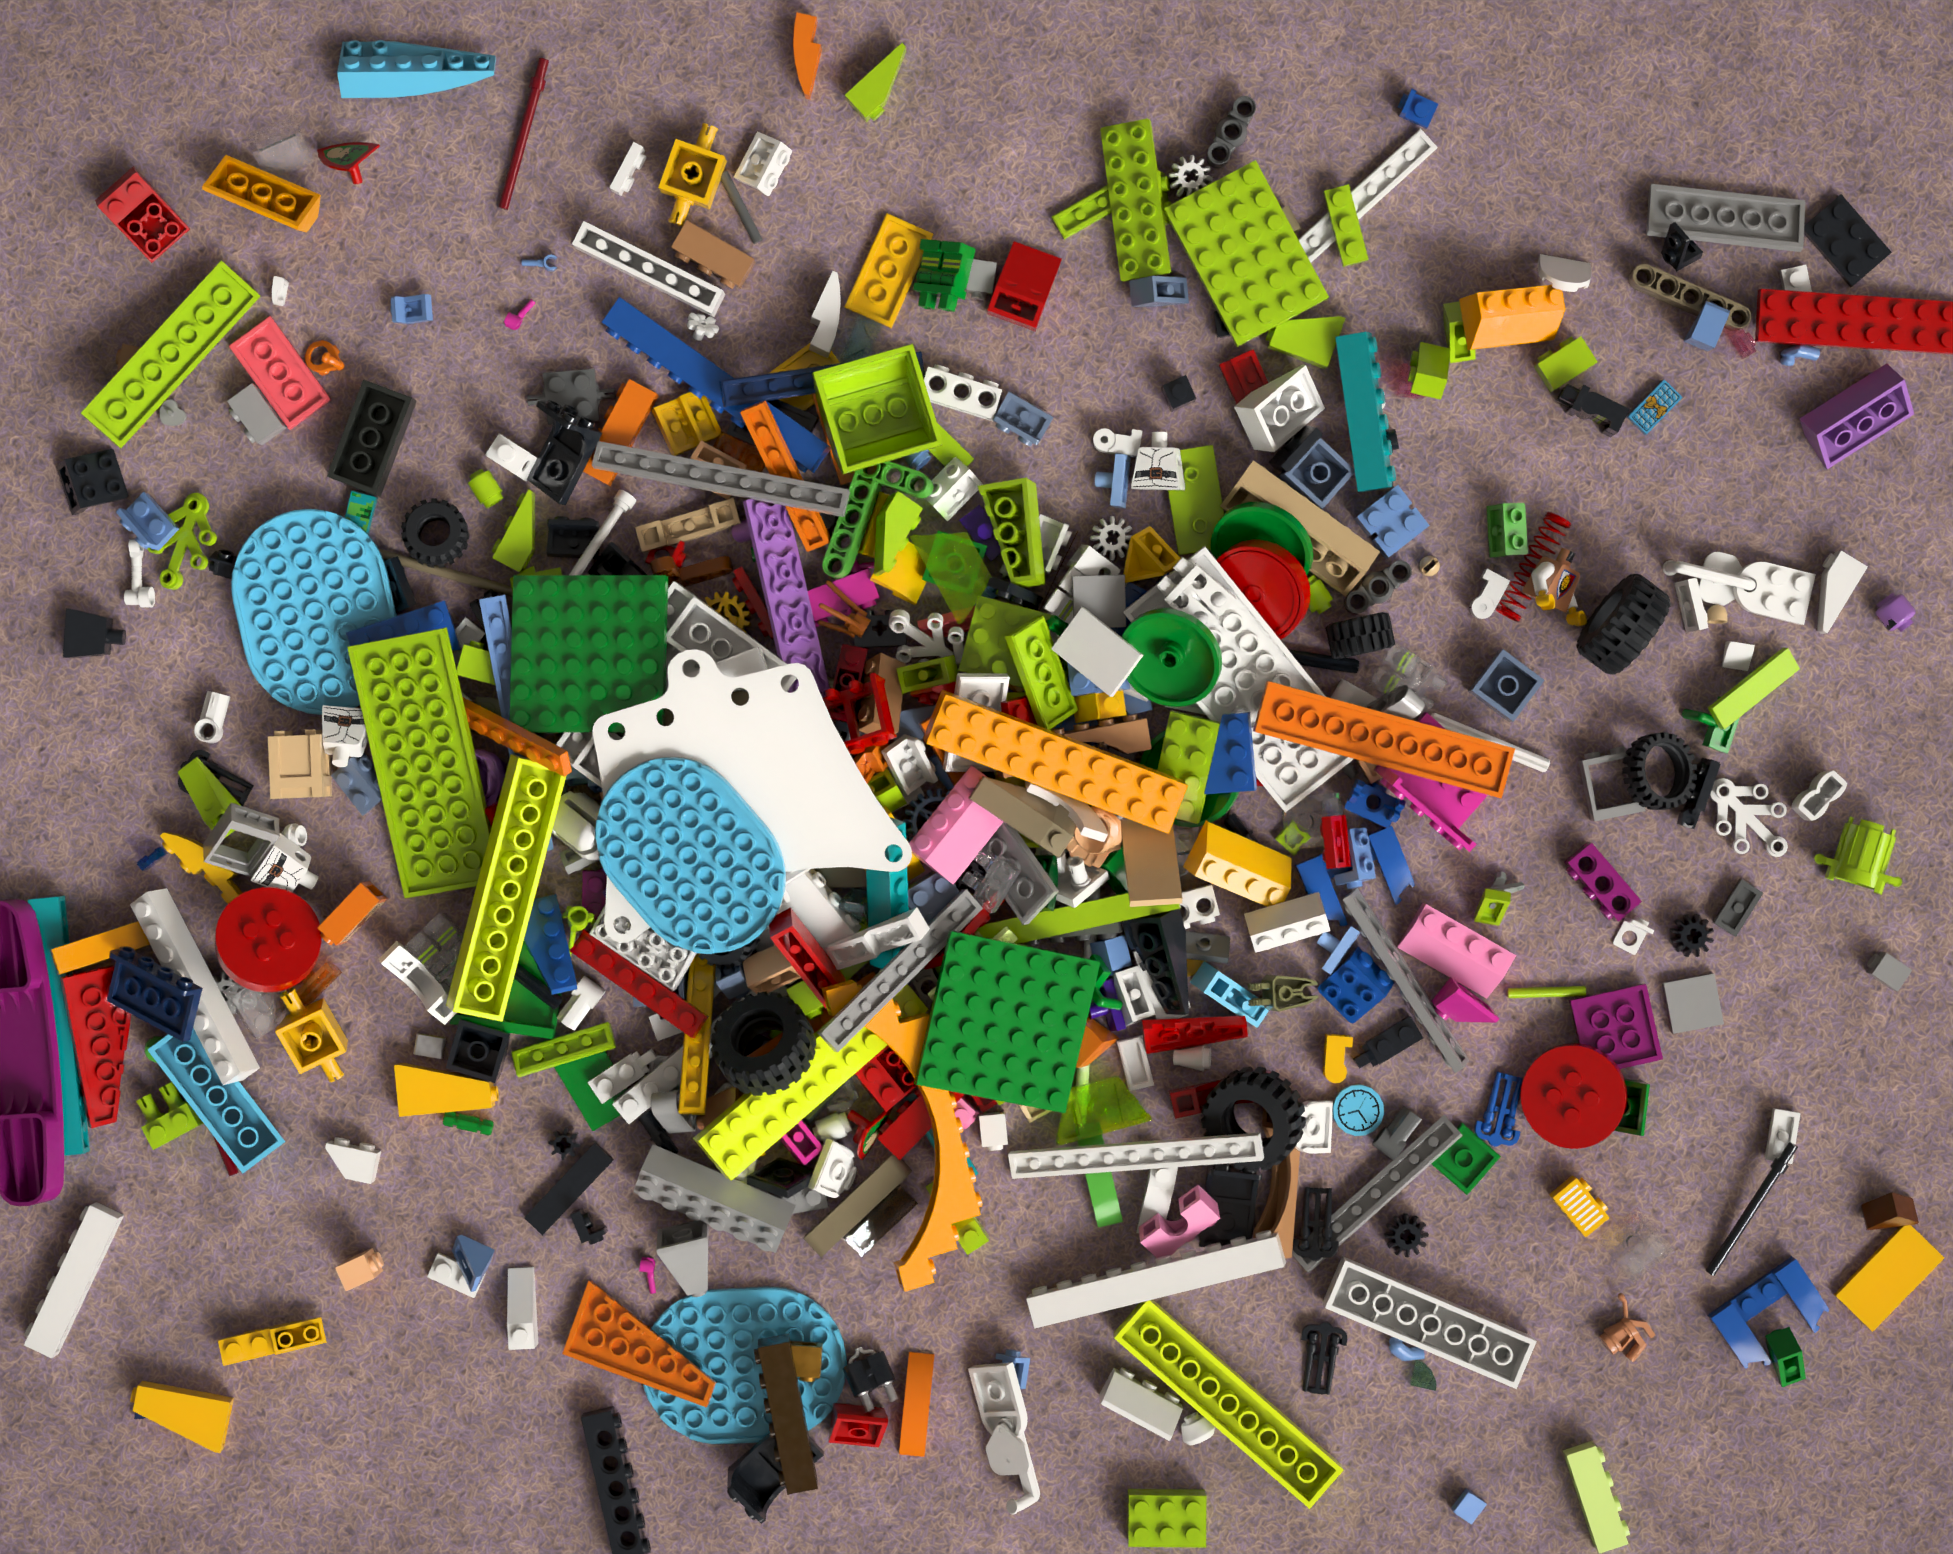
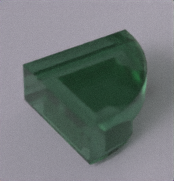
[1410,1360,1436,1391]

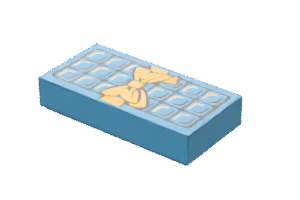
[1627,380,1683,435]

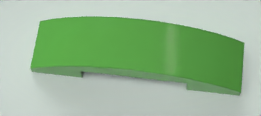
[1074,1121,1123,1228]

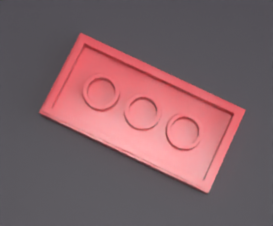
[229,316,332,430]

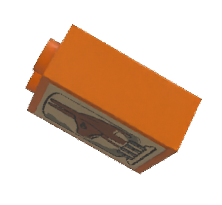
[318,881,388,946]

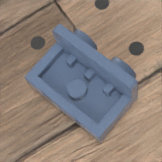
[992,391,1054,446]
[331,753,382,816]

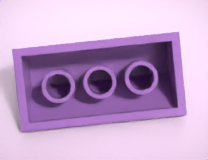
[1800,364,1914,469]

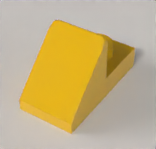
[1074,690,1127,723]

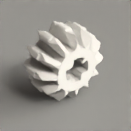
[1168,155,1213,197]
[1090,516,1132,560]

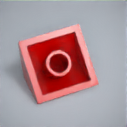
[828,1403,888,1448]

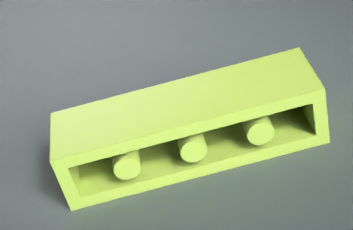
[1563,1441,1630,1554]

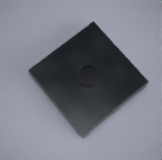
[1268,425,1323,472]
[747,1157,814,1198]

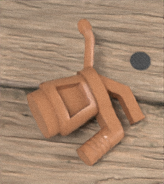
[1599,1293,1655,1362]

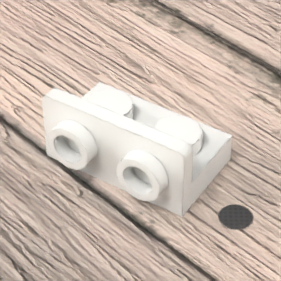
[734,131,792,196]
[924,457,983,522]

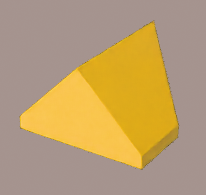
[1123,526,1181,583]

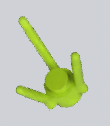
[561,906,596,956]

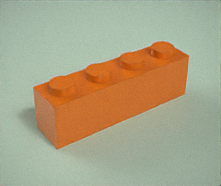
[583,379,659,487]

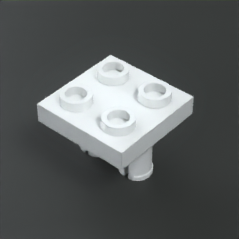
[1049,851,1110,908]

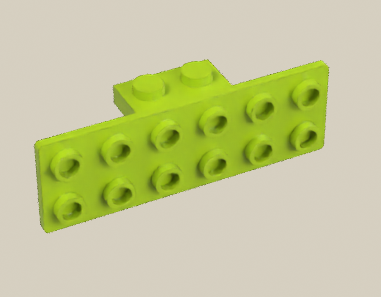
[1100,118,1172,282]

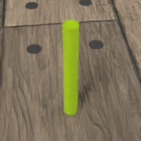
[1507,986,1586,998]

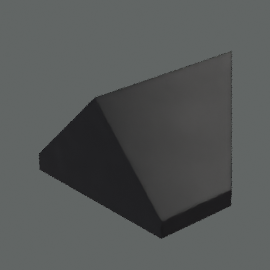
[588,542,647,575]

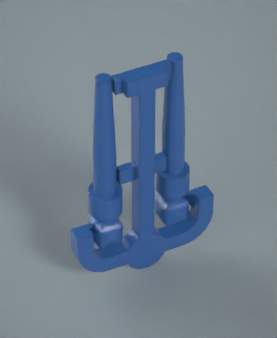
[1474,1072,1523,1147]

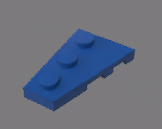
[1204,712,1257,794]

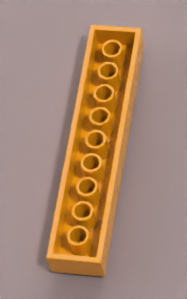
[923,690,1188,834]

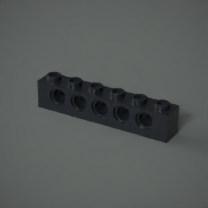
[581,1406,651,1554]

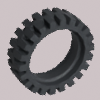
[1622,732,1697,810]

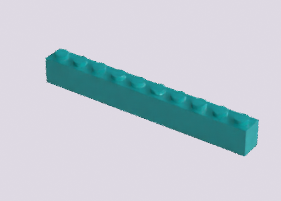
[28,896,90,1156]

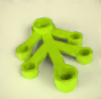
[147,493,217,590]

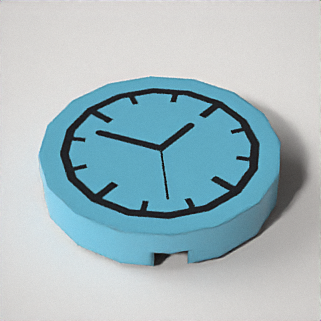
[1333,1084,1384,1136]

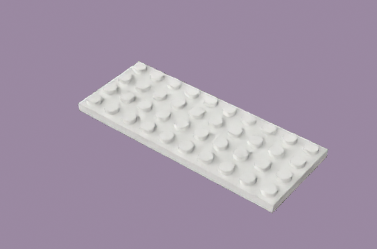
[1123,546,1353,813]

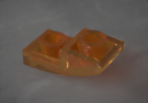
[713,431,765,473]

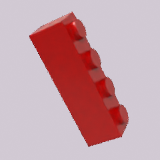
[769,907,846,1008]
[878,1088,965,1160]

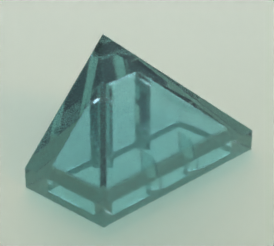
[839,314,882,363]
[839,888,868,928]

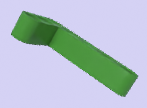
[822,461,934,580]

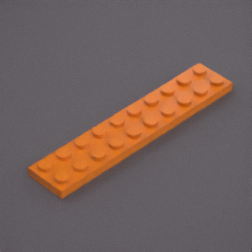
[1253,681,1515,799]

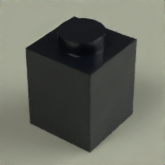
[1161,375,1197,412]

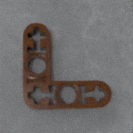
[650,556,733,588]

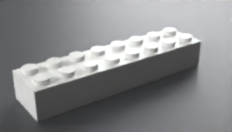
[1322,1256,1537,1389]

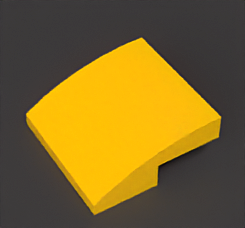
[652,392,723,456]
[870,541,930,605]

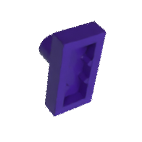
[959,504,1001,561]
[1088,979,1126,1031]

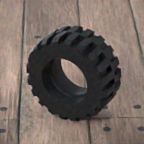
[1576,574,1671,675]
[711,992,816,1096]
[1201,1066,1306,1172]

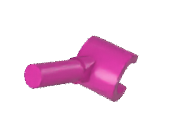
[504,299,535,330]
[850,559,875,574]
[639,1257,656,1294]

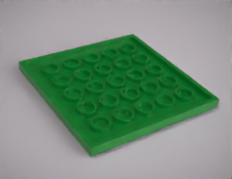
[509,575,668,733]
[914,930,1100,1113]

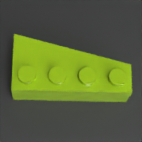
[978,478,1045,588]

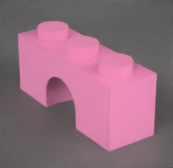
[1138,1185,1220,1258]

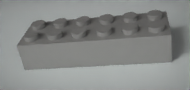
[634,1144,796,1253]

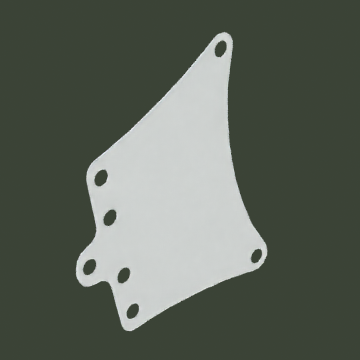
[592,649,912,943]

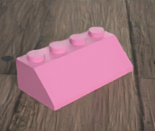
[909,765,1003,884]
[1397,903,1516,999]

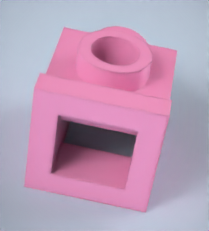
[953,1097,980,1130]

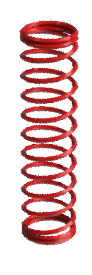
[1495,512,1571,622]

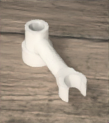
[124,539,155,608]

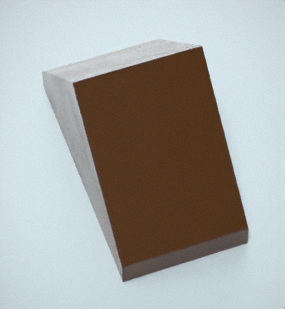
[1861,1192,1919,1230]

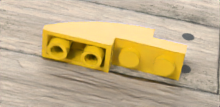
[160,832,243,904]
[218,1317,327,1366]

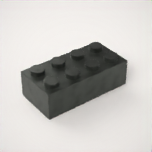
[327,379,417,497]

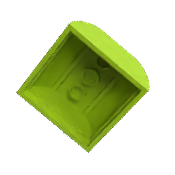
[812,344,943,474]

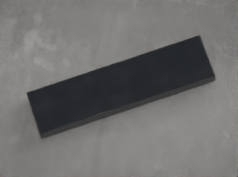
[524,1142,614,1236]

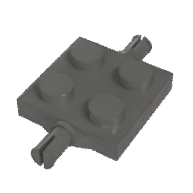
[527,369,616,425]

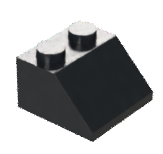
[446,1018,510,1083]

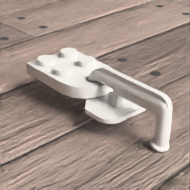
[1663,552,1816,625]
[968,1362,1040,1515]

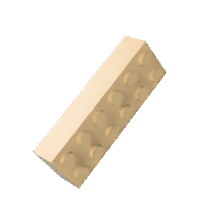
[1220,461,1380,597]

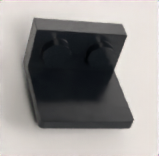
[56,449,129,515]

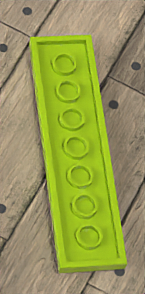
[80,260,260,449]

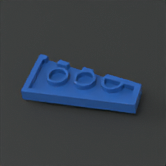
[524,894,577,994]

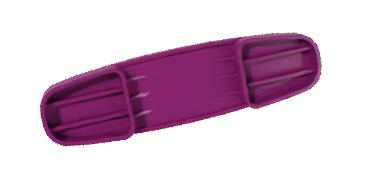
[0,899,64,1206]

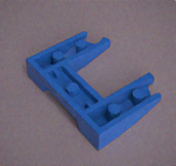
[1295,826,1415,926]
[1707,1256,1829,1369]

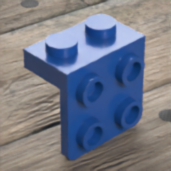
[1318,947,1394,1023]

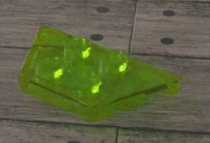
[910,532,991,625]
[1055,1076,1152,1146]

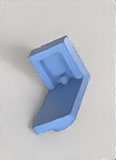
[1334,828,1376,889]

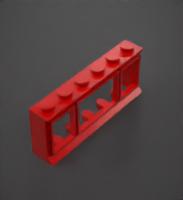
[822,673,897,754]

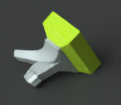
[1474,871,1525,926]

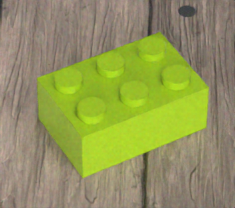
[1127,1489,1207,1548]

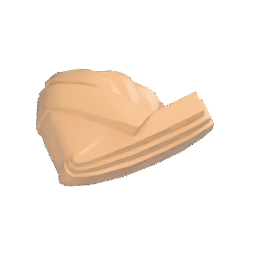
[1066,806,1122,868]

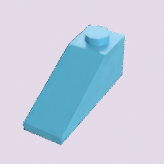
[1190,961,1269,1028]

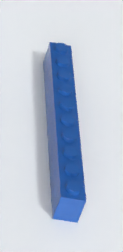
[602,297,831,473]

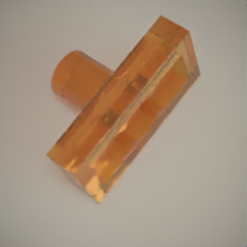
[296,962,342,1006]

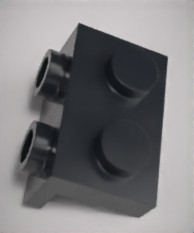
[547,516,601,559]

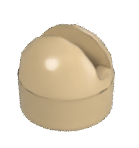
[1419,556,1440,577]
[1707,604,1728,624]

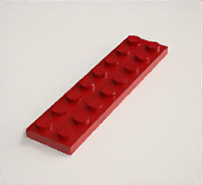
[1755,289,1953,355]

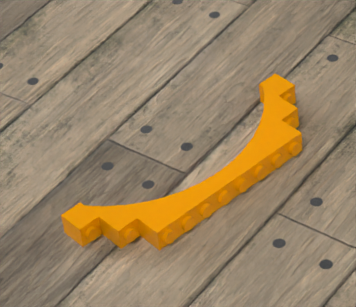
[822,980,982,1292]

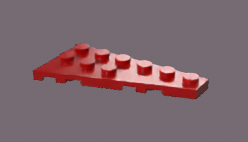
[60,965,131,1129]

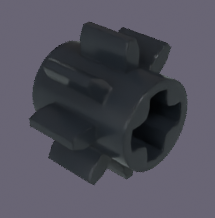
[548,1127,582,1160]

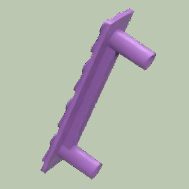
[732,499,830,698]

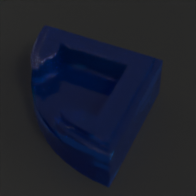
[137,847,168,871]

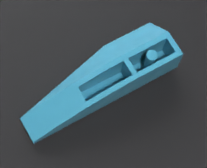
[337,40,496,98]

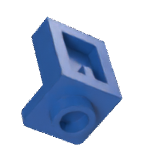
[1397,89,1438,129]

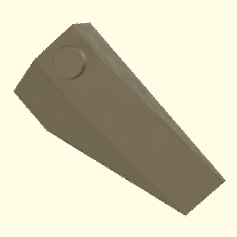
[968,776,1076,858]

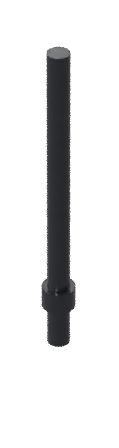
[1706,1141,1798,1276]

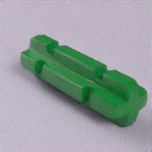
[1046,615,1069,636]
[443,1112,494,1136]

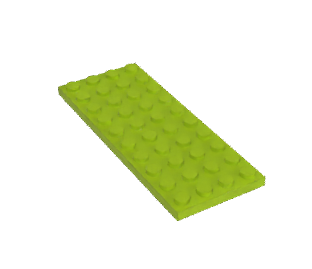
[347,627,492,898]

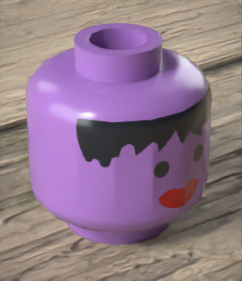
[1876,593,1916,632]

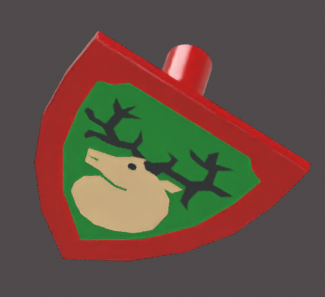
[317,142,380,184]
[847,1107,893,1160]

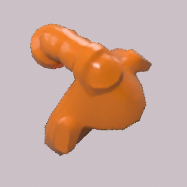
[305,340,345,376]

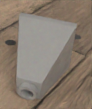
[656,1220,709,1297]

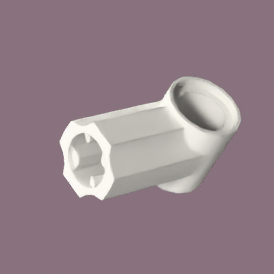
[194,691,230,743]
[557,976,605,1030]

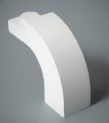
[379,941,457,1025]

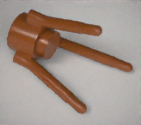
[817,580,871,638]

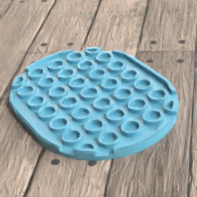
[231,509,397,715]
[595,757,786,954]
[643,1286,847,1444]

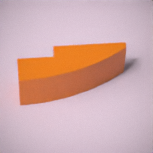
[793,12,822,99]

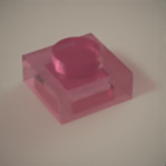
[1729,329,1756,359]

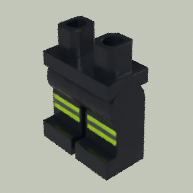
[1556,384,1630,438]

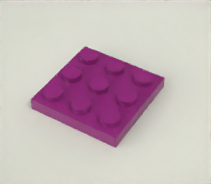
[1569,983,1663,1069]

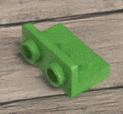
[1487,503,1528,558]

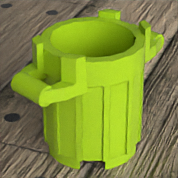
[1814,817,1902,895]

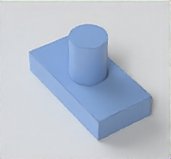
[1095,454,1131,509]
[1317,926,1360,975]

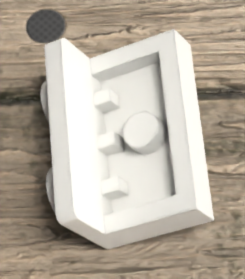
[1039,514,1072,574]
[881,734,938,795]

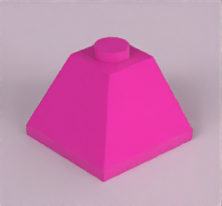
[1432,977,1499,1023]

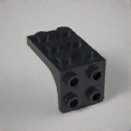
[527,400,602,506]
[1198,1163,1262,1247]
[727,1433,824,1524]

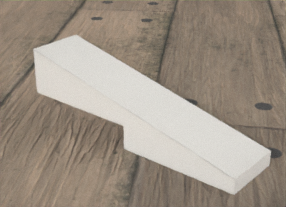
[825,907,930,970]

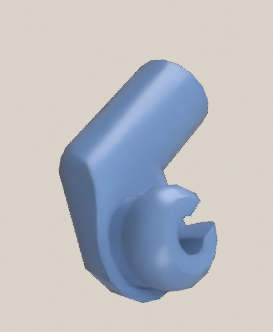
[1780,345,1820,366]
[1389,1337,1425,1361]

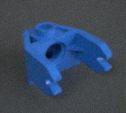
[1344,779,1406,829]

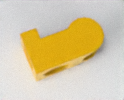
[1323,1034,1353,1083]

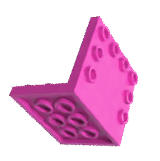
[1374,712,1488,852]

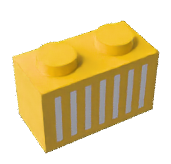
[1549,1175,1609,1237]

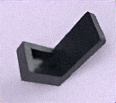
[1661,222,1703,272]

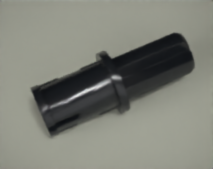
[1223,813,1260,844]
[638,1110,679,1154]

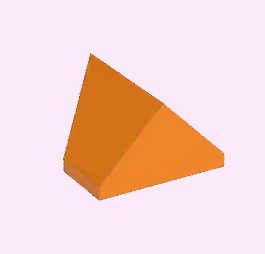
[1076,1016,1119,1068]

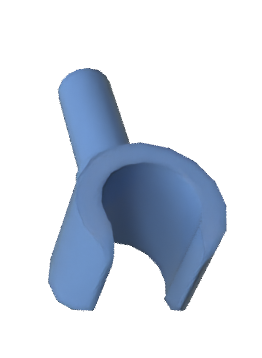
[522,254,557,272]

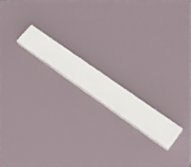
[1298,128,1438,263]

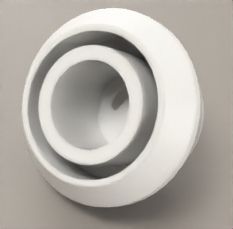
[1181,1412,1215,1445]

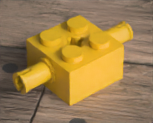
[658,123,727,227]
[275,987,348,1082]

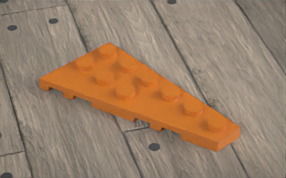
[562,1280,716,1407]

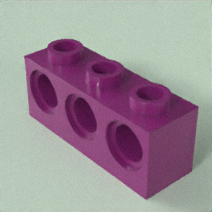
[1564,842,1642,922]

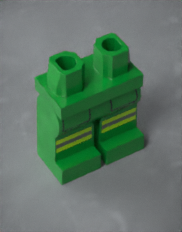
[913,239,976,312]

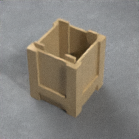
[268,729,332,799]

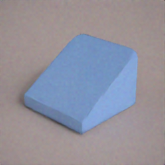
[1124,693,1153,715]
[1451,1488,1487,1525]

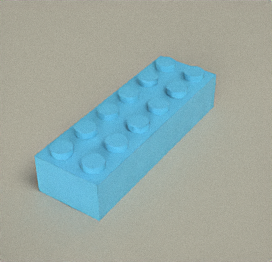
[147,1028,285,1174]

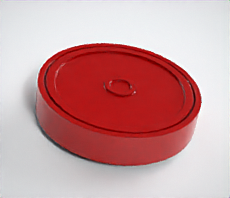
[1217,540,1311,640]
[215,887,322,992]
[1521,1043,1627,1149]

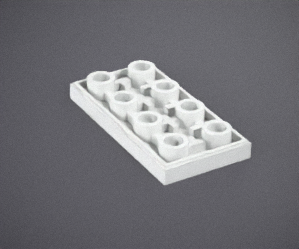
[589,904,696,991]

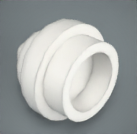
[281,823,307,847]

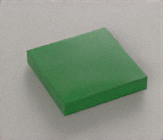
[1432,1122,1501,1195]

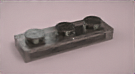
[843,1184,918,1256]

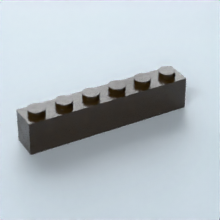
[754,1334,818,1495]

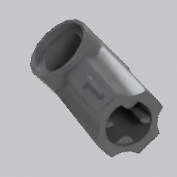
[1372,1106,1422,1160]

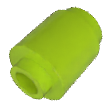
[467,469,504,509]
[1308,575,1333,614]

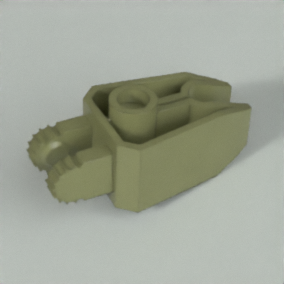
[1248,974,1318,1012]

